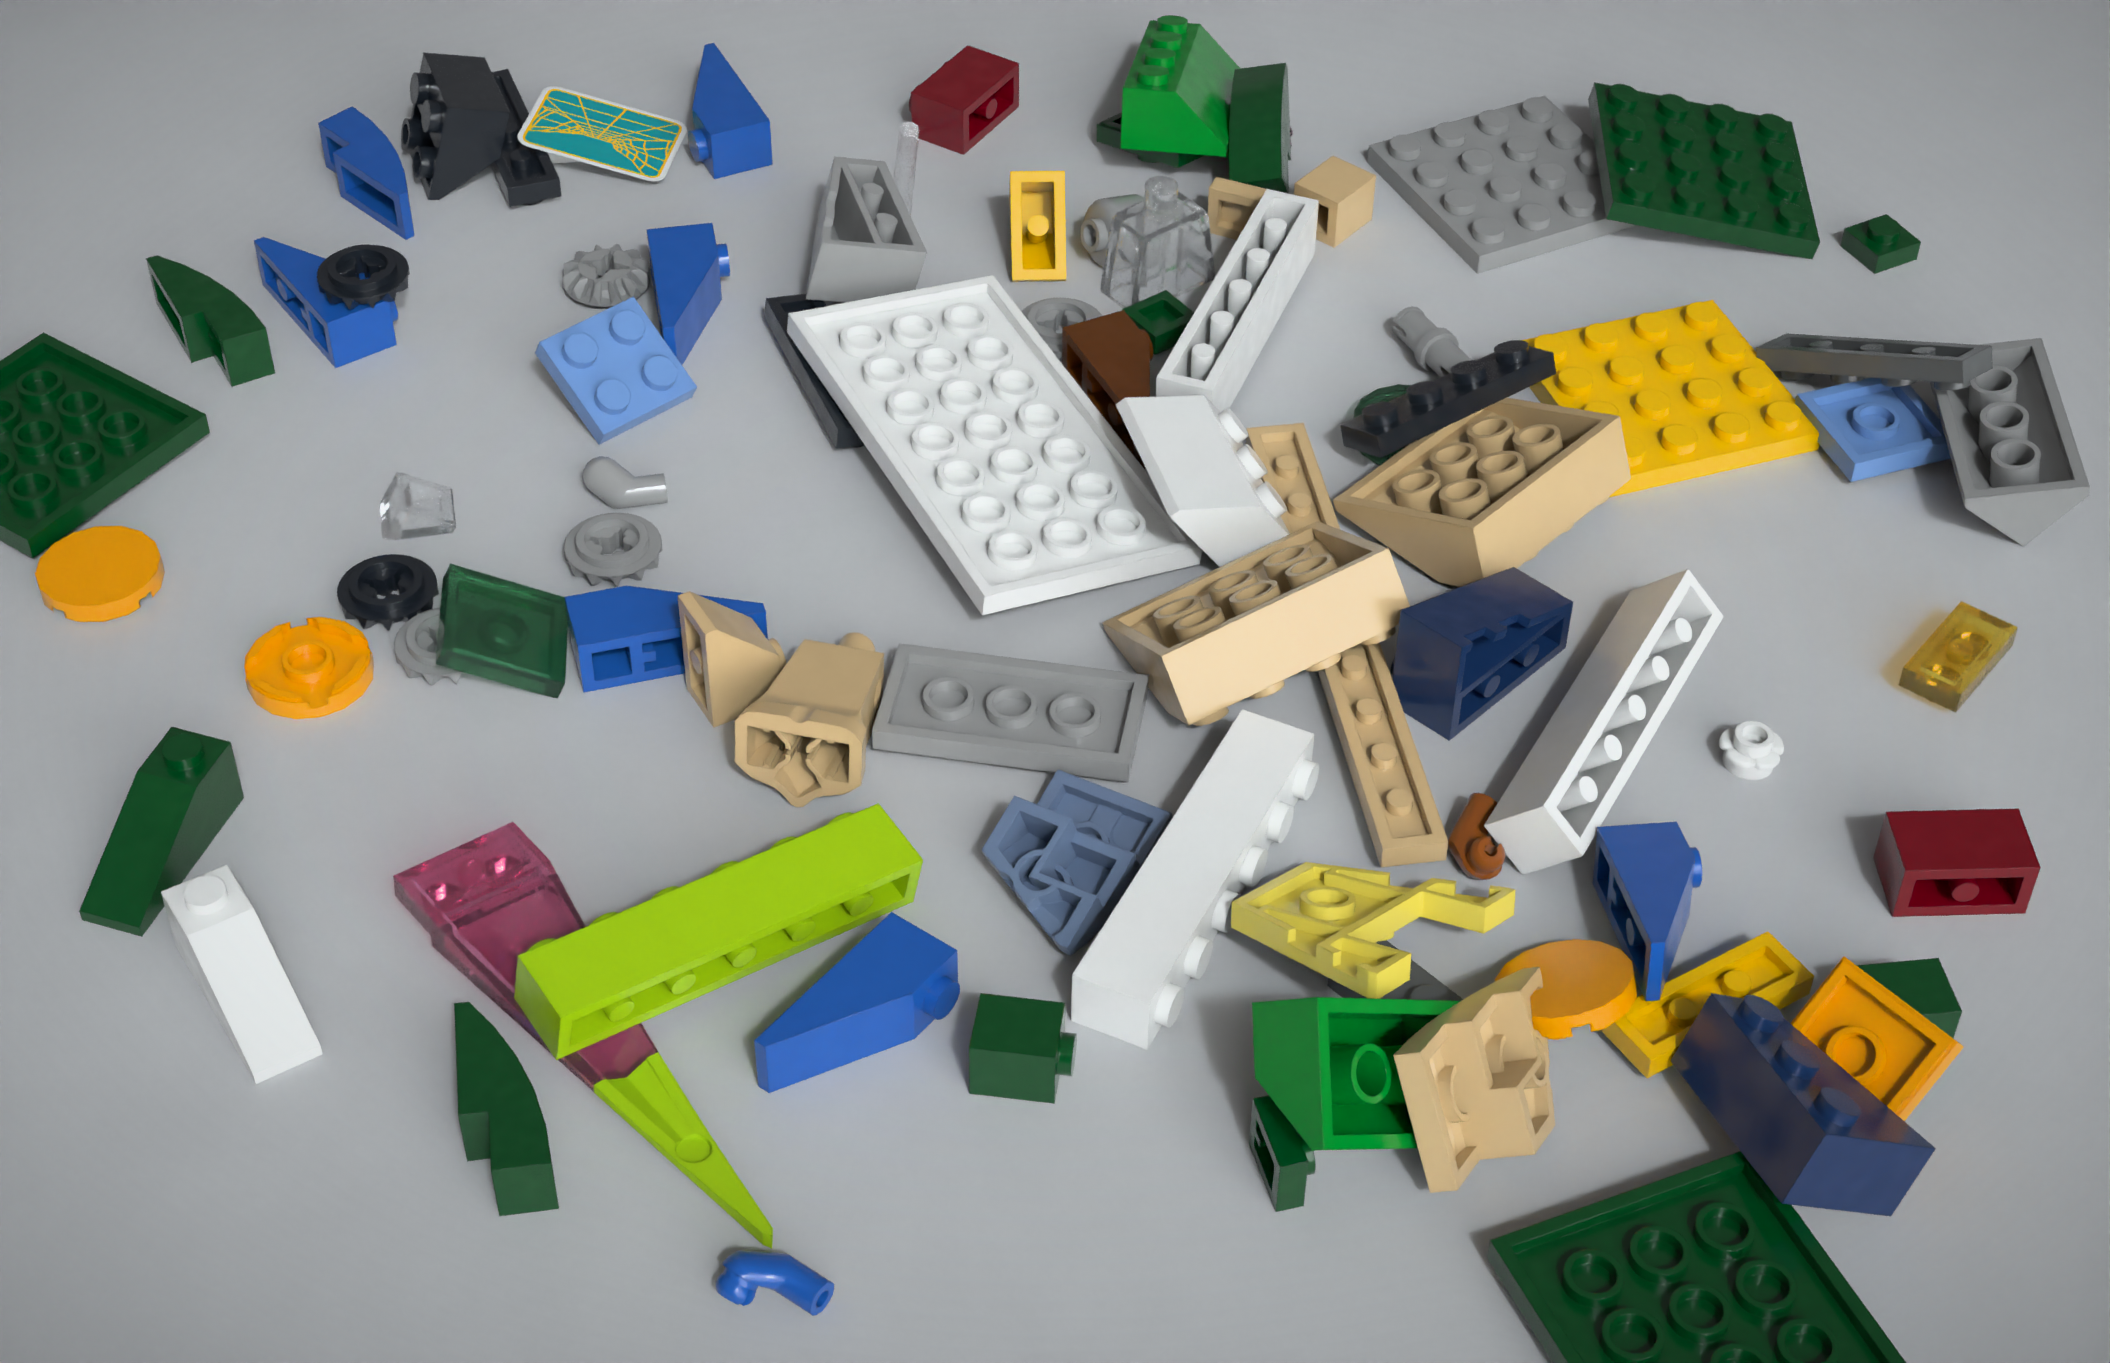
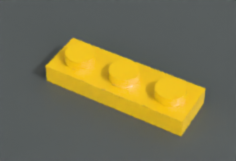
[1602,931,1814,1078]

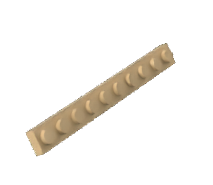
[1245,423,1448,868]

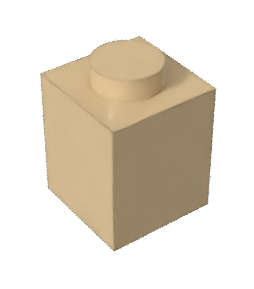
[1294,156,1376,248]

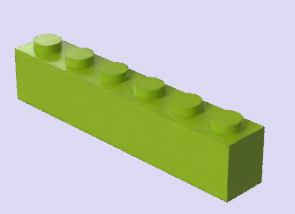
[514,803,923,1060]

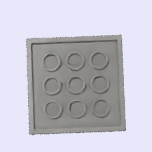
[1367,96,1638,274]

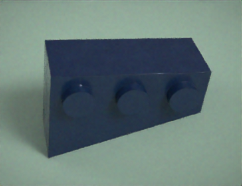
[1391,567,1573,741]
[1671,993,1936,1216]

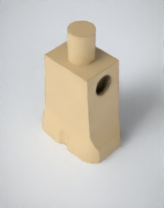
[735,632,884,807]

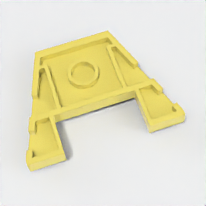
[1231,862,1516,999]

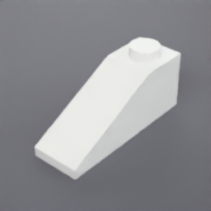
[161,865,323,1084]

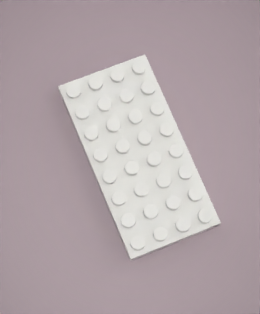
[787,275,1202,615]

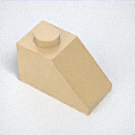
[678,591,787,728]

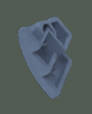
[982,770,1173,956]

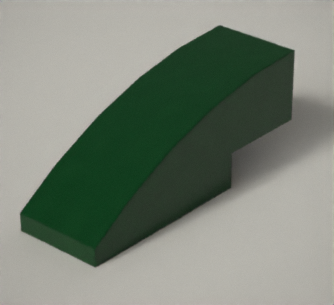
[1229,63,1291,194]
[146,255,275,387]
[454,1002,559,1216]

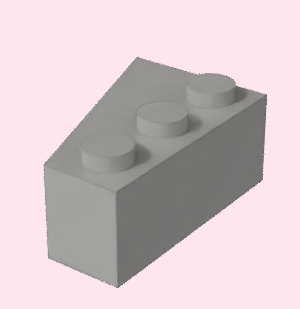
[805,156,927,302]

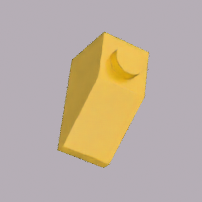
[1009,171,1066,282]

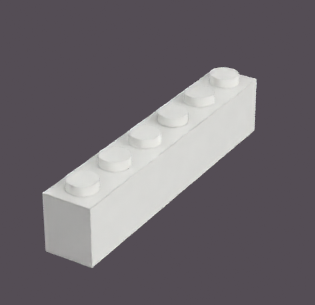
[1156,189,1319,412]
[1484,569,1724,875]
[1071,709,1320,1050]

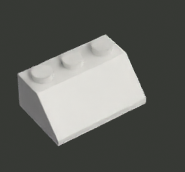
[1116,395,1290,567]

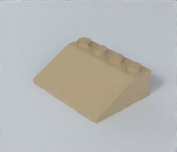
[1333,398,1631,587]
[1102,521,1410,726]

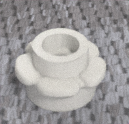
[1719,721,1784,780]

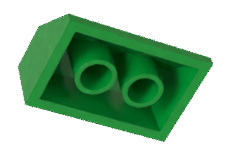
[1252,997,1460,1151]

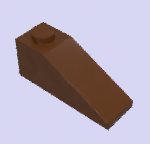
[1062,310,1153,469]

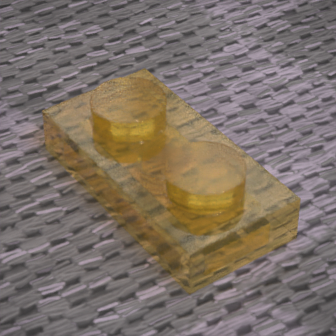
[1899,601,2018,713]

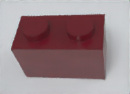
[909,45,1019,155]
[1873,808,2041,917]

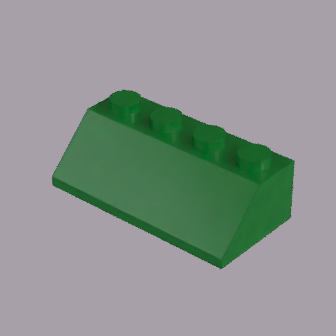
[1120,15,1240,157]

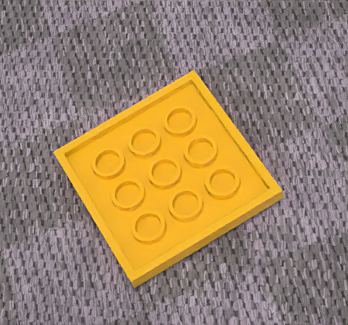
[1522,300,1819,497]

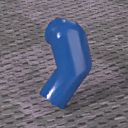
[715,1250,834,1316]

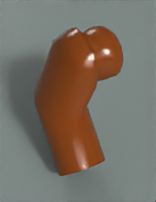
[1448,793,1506,880]

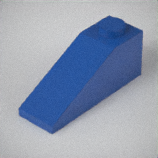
[688,43,773,179]
[646,223,730,365]
[254,237,398,368]
[564,585,768,693]
[1592,821,1702,1001]
[754,912,960,1093]

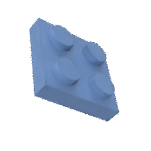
[535,296,697,445]
[1795,378,1951,482]

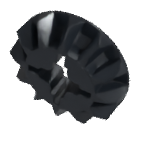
[317,244,410,310]
[337,554,439,631]

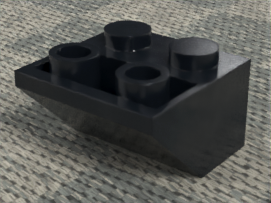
[401,52,510,200]

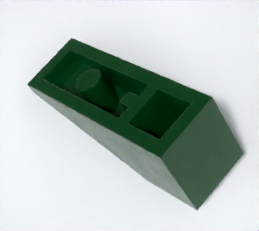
[79,727,244,937]

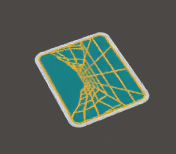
[517,86,687,181]

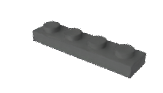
[1756,333,1993,390]

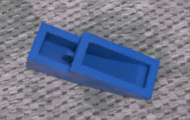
[318,106,415,240]

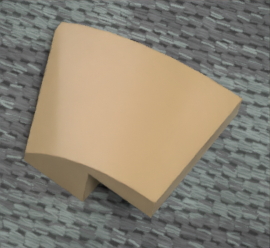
[1393,967,1555,1193]

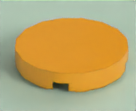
[35,526,165,622]
[244,617,374,719]
[1495,939,1637,1040]

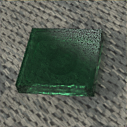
[435,563,568,699]

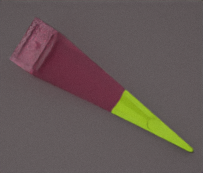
[393,822,773,1249]

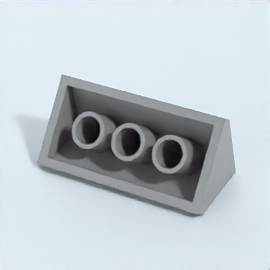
[1930,338,2090,547]

